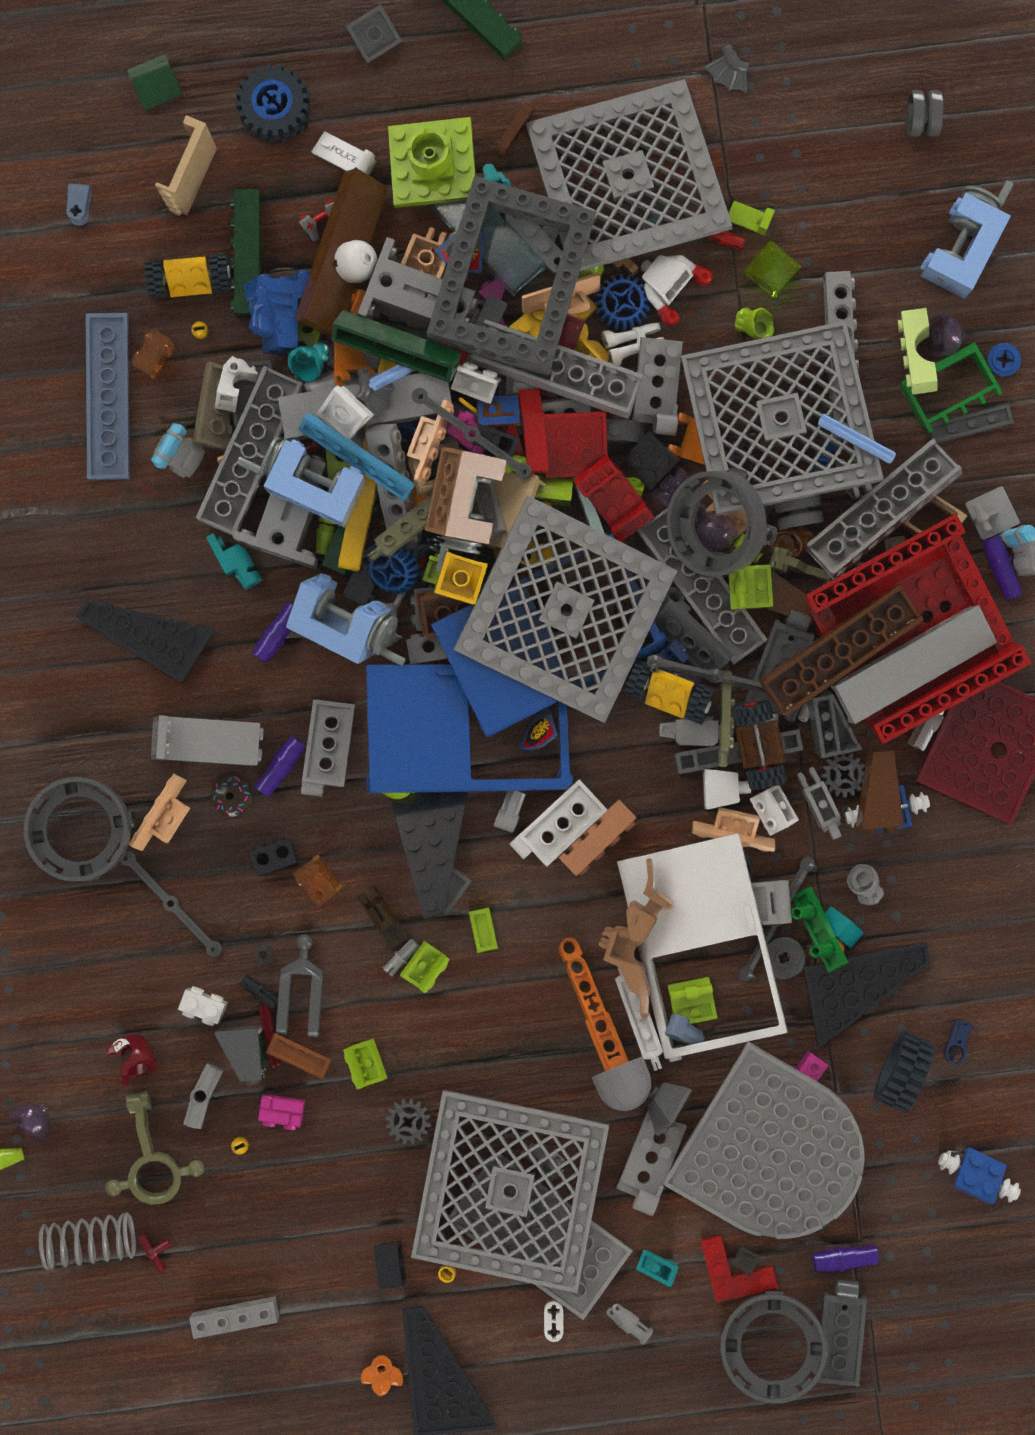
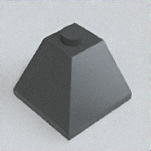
[647,1082,692,1136]

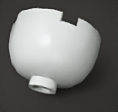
[335,240,378,283]

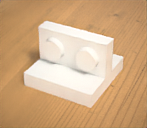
[316,385,374,440]

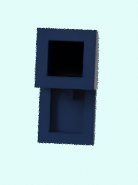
[646,638,689,673]

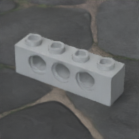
[189,1296,280,1339]

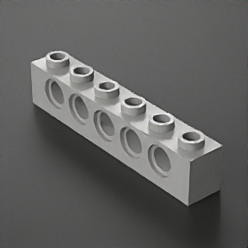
[365,423,422,550]

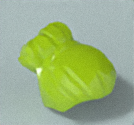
[735,308,774,340]

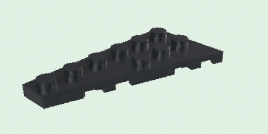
[76,599,216,683]

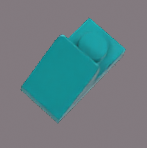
[636,1249,679,1287]

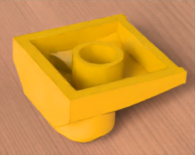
[434,551,488,605]

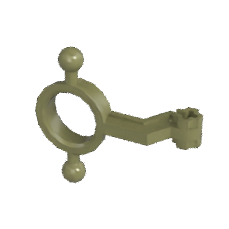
[769,547,863,585]
[105,1091,205,1205]

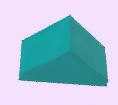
[825,906,864,949]

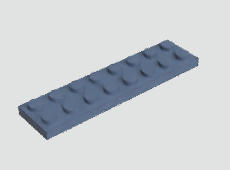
[86,313,130,480]

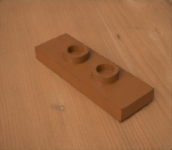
[265,1033,331,1079]

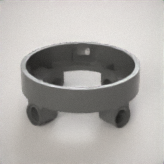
[667,468,777,577]
[24,776,136,882]
[720,1290,828,1404]

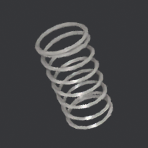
[39,1212,136,1271]

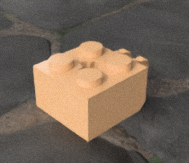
[401,227,447,279]

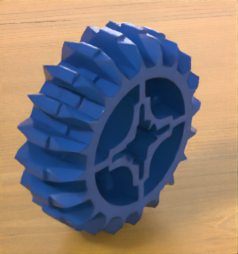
[595,274,650,331]
[364,545,421,595]

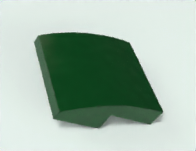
[127,54,182,110]

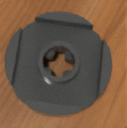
[762,937,805,979]

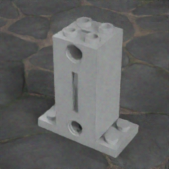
[358,237,477,330]
[233,455,328,570]
[151,715,263,766]

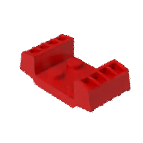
[573,455,655,542]

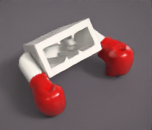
[641,255,713,326]

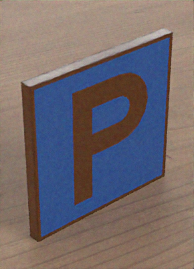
[477,394,520,427]

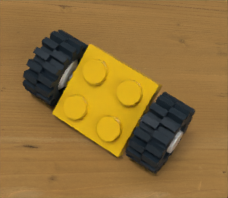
[144,253,231,298]
[625,660,715,725]

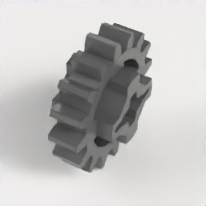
[820,753,865,797]
[385,1098,431,1144]

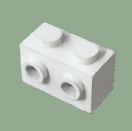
[750,785,799,836]
[178,986,228,1026]

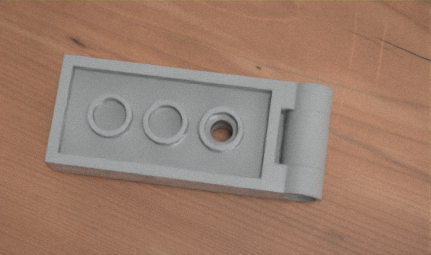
[751,880,792,925]

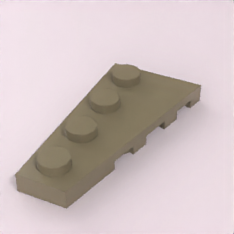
[193,361,232,452]

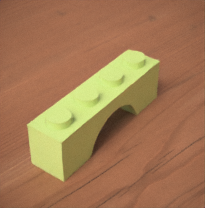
[898,308,938,394]

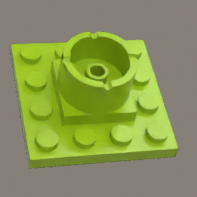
[388,117,476,208]

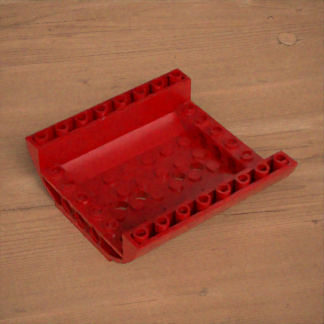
[806,513,1032,744]

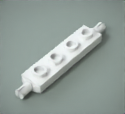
[615,966,663,1071]

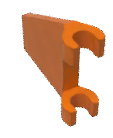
[334,342,376,387]
[668,412,726,465]

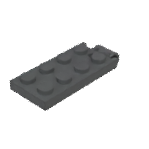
[745,609,815,716]
[817,1280,867,1387]

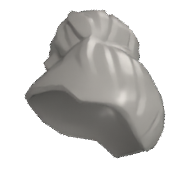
[847,864,884,905]

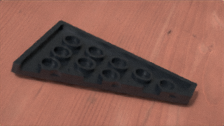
[391,792,468,920]
[803,941,930,1047]
[402,1306,497,1435]

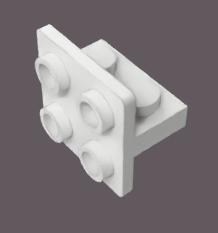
[451,362,501,404]

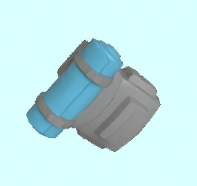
[151,423,205,478]
[999,525,1035,576]

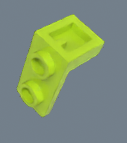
[729,201,775,236]

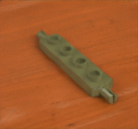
[367,494,432,562]
[718,661,735,767]

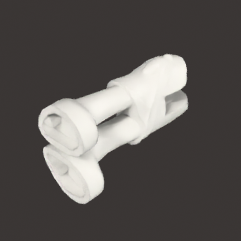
[601,323,665,366]

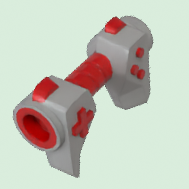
[299,200,334,241]

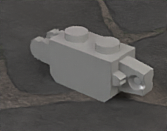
[659,717,734,747]
[797,767,842,840]

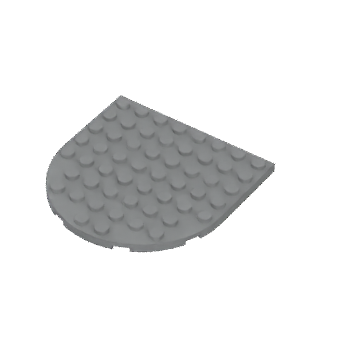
[662,1042,865,1239]

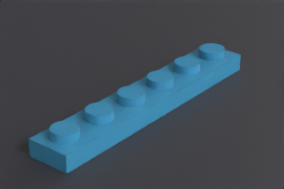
[298,412,415,501]

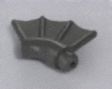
[704,45,749,93]
[355,367,395,418]

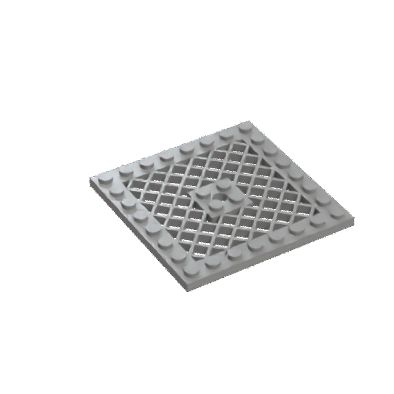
[526,79,732,271]
[681,321,884,516]
[453,496,677,723]
[411,1090,610,1293]

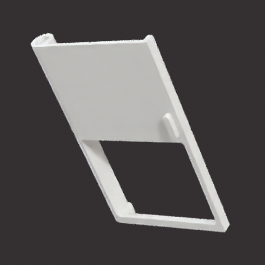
[617,833,788,1062]

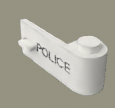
[311,131,377,175]

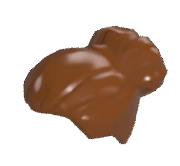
[772,526,814,558]

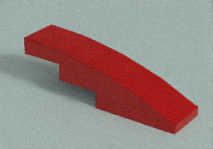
[518,389,549,474]

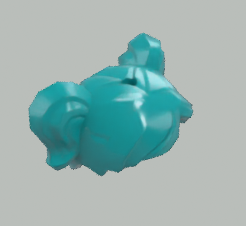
[288,343,329,382]

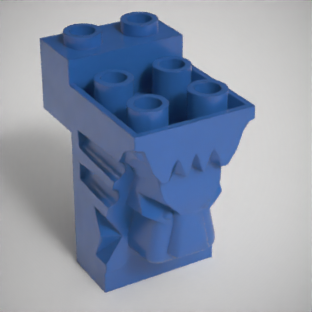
[243,270,310,355]

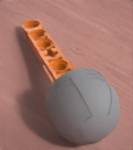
[558,938,651,1111]

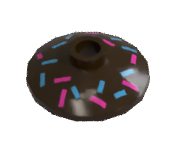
[210,775,252,817]

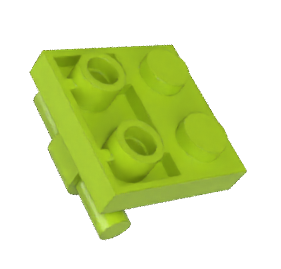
[728,565,773,610]
[667,977,717,1024]

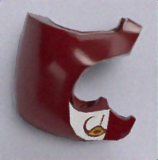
[105,1034,158,1087]

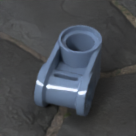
[66,183,92,226]

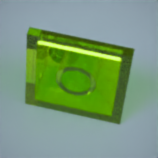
[743,240,802,298]

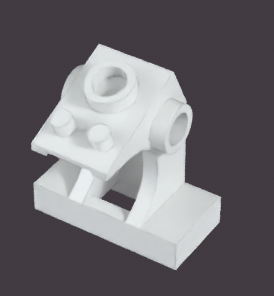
[215,356,258,413]

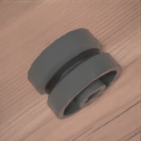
[906,90,943,137]
[774,495,824,531]

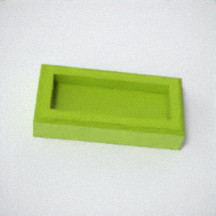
[469,907,498,953]

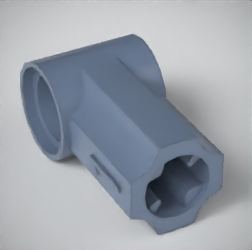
[665,1014,705,1045]

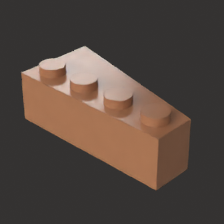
[558,800,636,876]

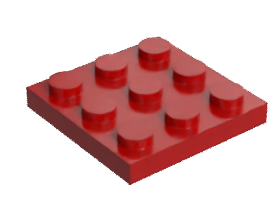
[543,412,608,478]

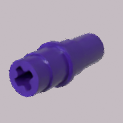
[982,535,1023,600]
[251,602,293,664]
[254,736,307,797]
[812,1245,879,1273]

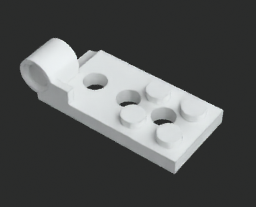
[509,779,607,867]

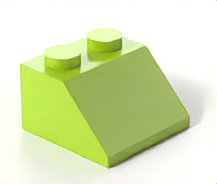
[535,473,573,507]

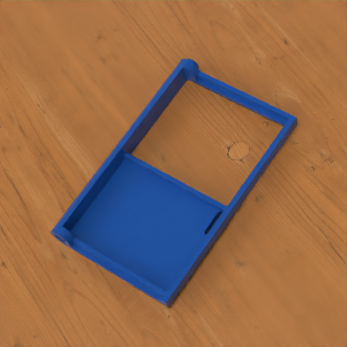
[430,534,667,738]
[365,665,573,793]

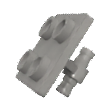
[965,486,1020,540]

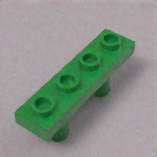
[791,887,848,973]

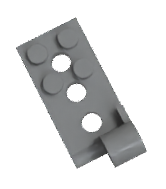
[632,337,683,436]
[301,699,355,797]
[616,1109,687,1216]

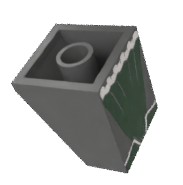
[215,1025,266,1085]

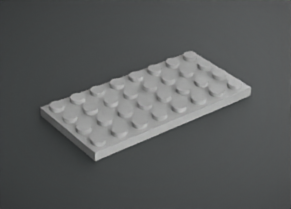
[446,1150,633,1320]

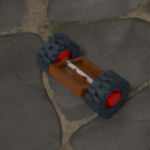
[733,700,787,789]

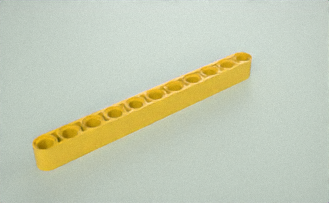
[338,358,398,572]

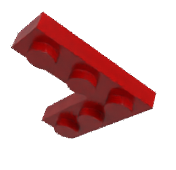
[700,1235,778,1303]

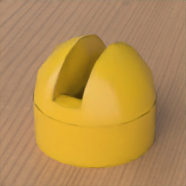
[191,321,209,339]
[231,1137,249,1155]
[438,1265,456,1283]

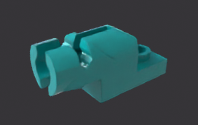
[206,533,262,589]

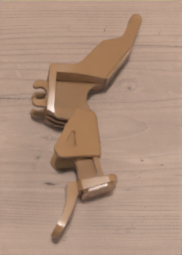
[599,858,674,1018]

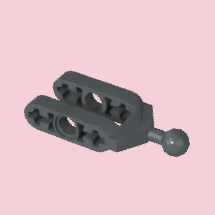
[276,934,324,1038]

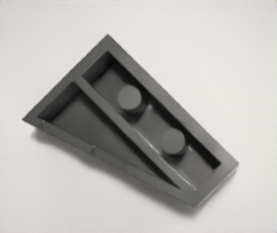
[807,689,862,758]

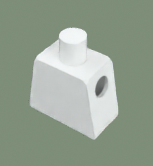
[702,769,751,809]

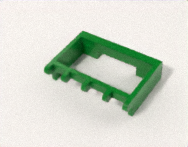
[898,342,1002,433]

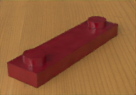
[538,313,586,399]

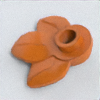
[361,1355,403,1396]

